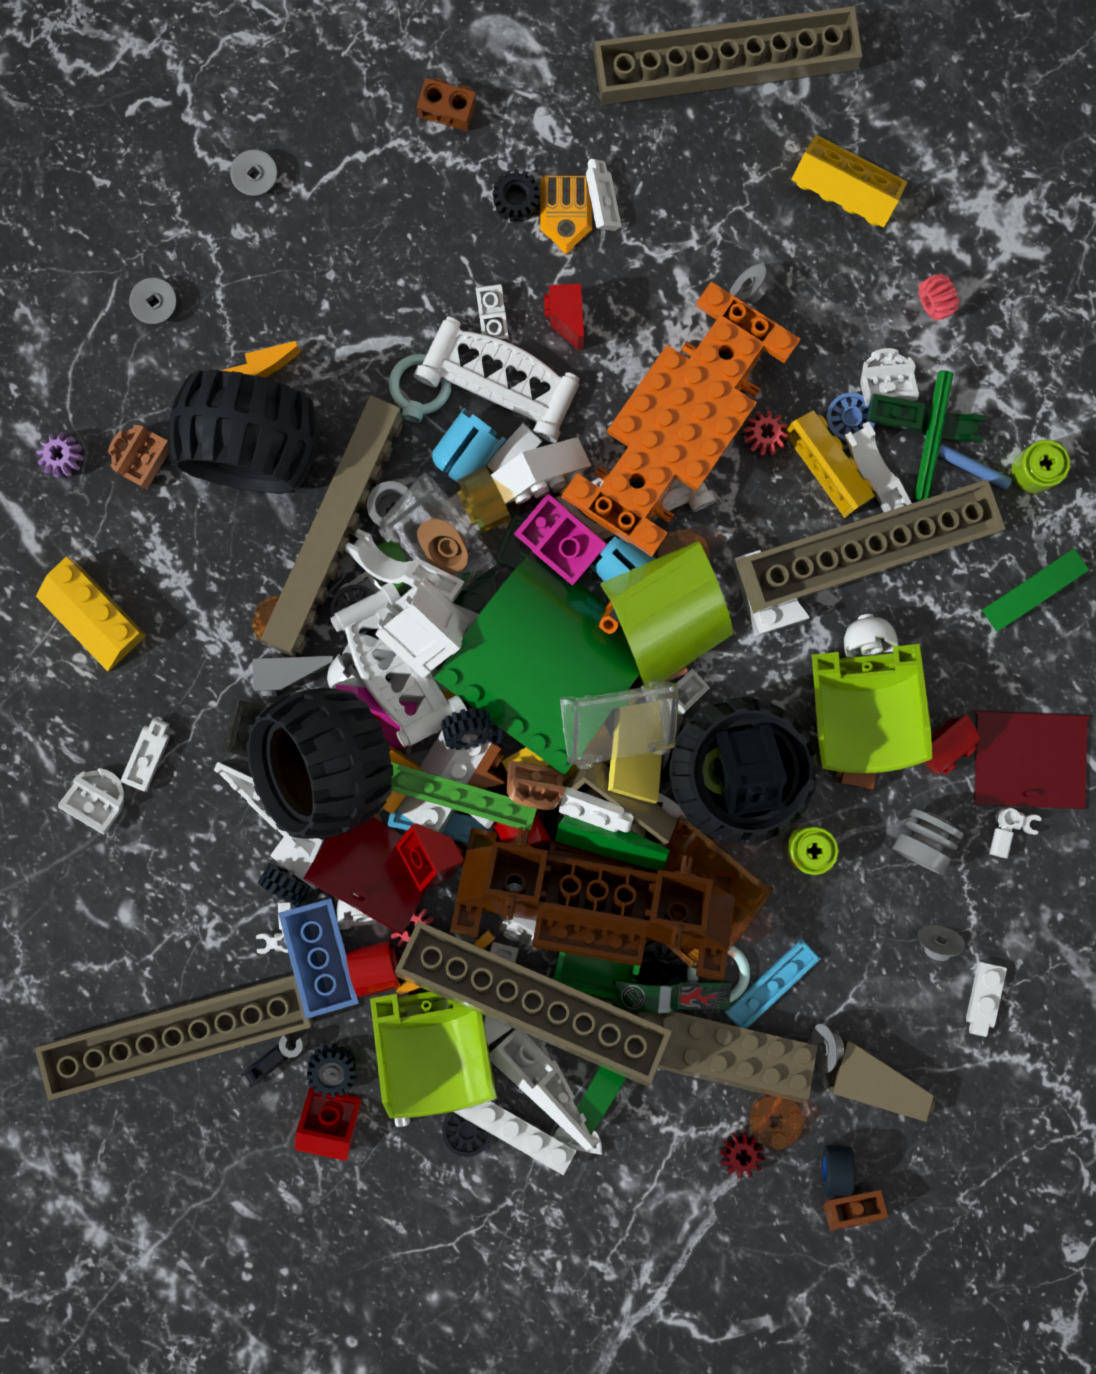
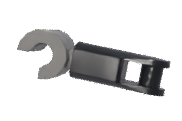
[240,1033,308,1088]

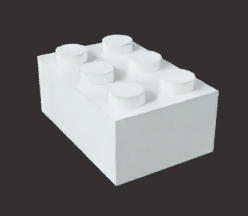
[491,437,591,504]

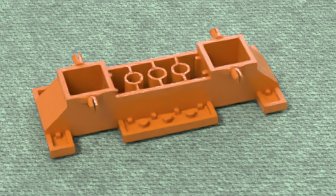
[562,282,800,557]

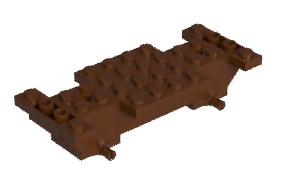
[450,827,737,981]

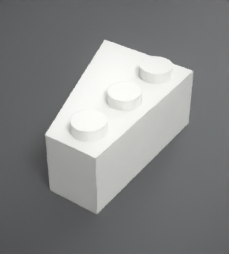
[731,550,810,637]

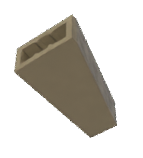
[828,1037,935,1122]

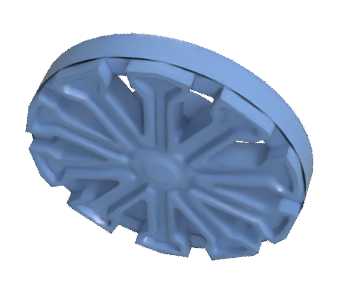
[826,393,875,442]

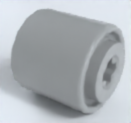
[367,481,418,535]

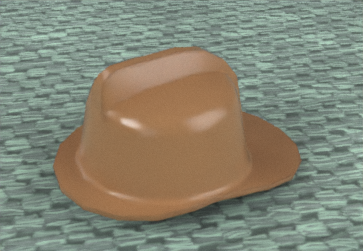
[417,518,468,575]

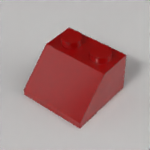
[544,283,584,350]
[924,714,981,775]
[396,823,464,892]
[295,1087,362,1161]

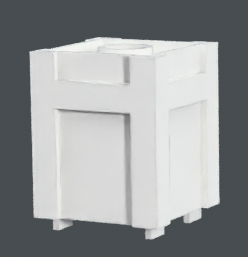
[375,577,470,678]

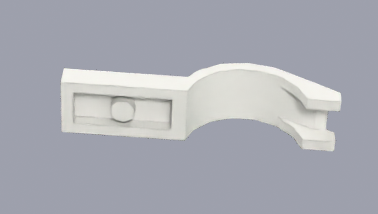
[845,421,912,512]
[345,529,465,603]

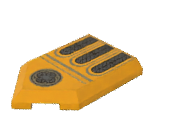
[540,176,592,255]

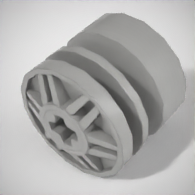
[892,809,964,875]

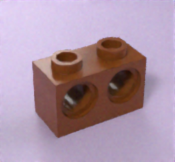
[416,78,477,132]

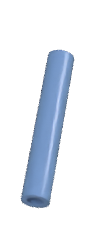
[938,443,1012,490]

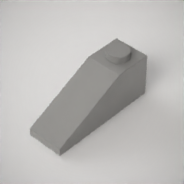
[253,656,335,697]

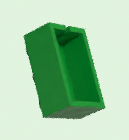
[552,952,644,1001]

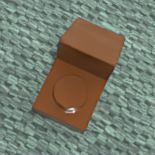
[467,742,507,789]

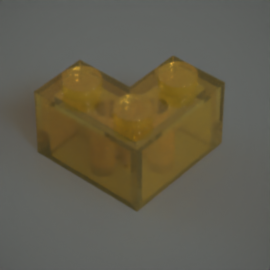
[457,467,510,533]

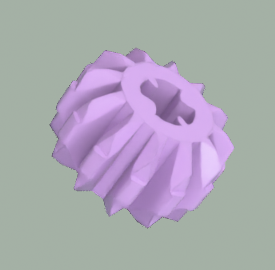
[36,433,84,478]

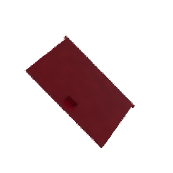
[974,711,1090,809]
[303,817,426,935]

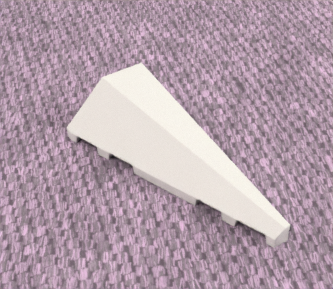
[214,762,326,863]
[489,1029,598,1151]

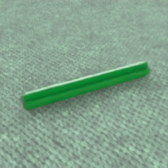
[914,370,954,501]

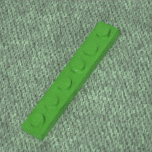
[391,762,537,830]

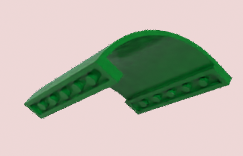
[434,551,640,775]

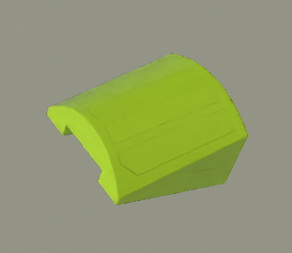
[600,541,733,692]
[812,644,932,773]
[370,992,497,1118]

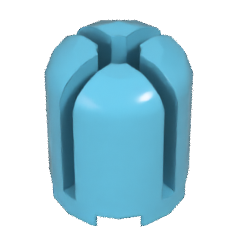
[432,408,506,485]
[589,536,656,581]

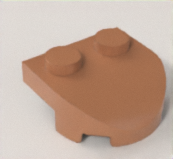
[108,425,169,490]
[507,761,565,810]

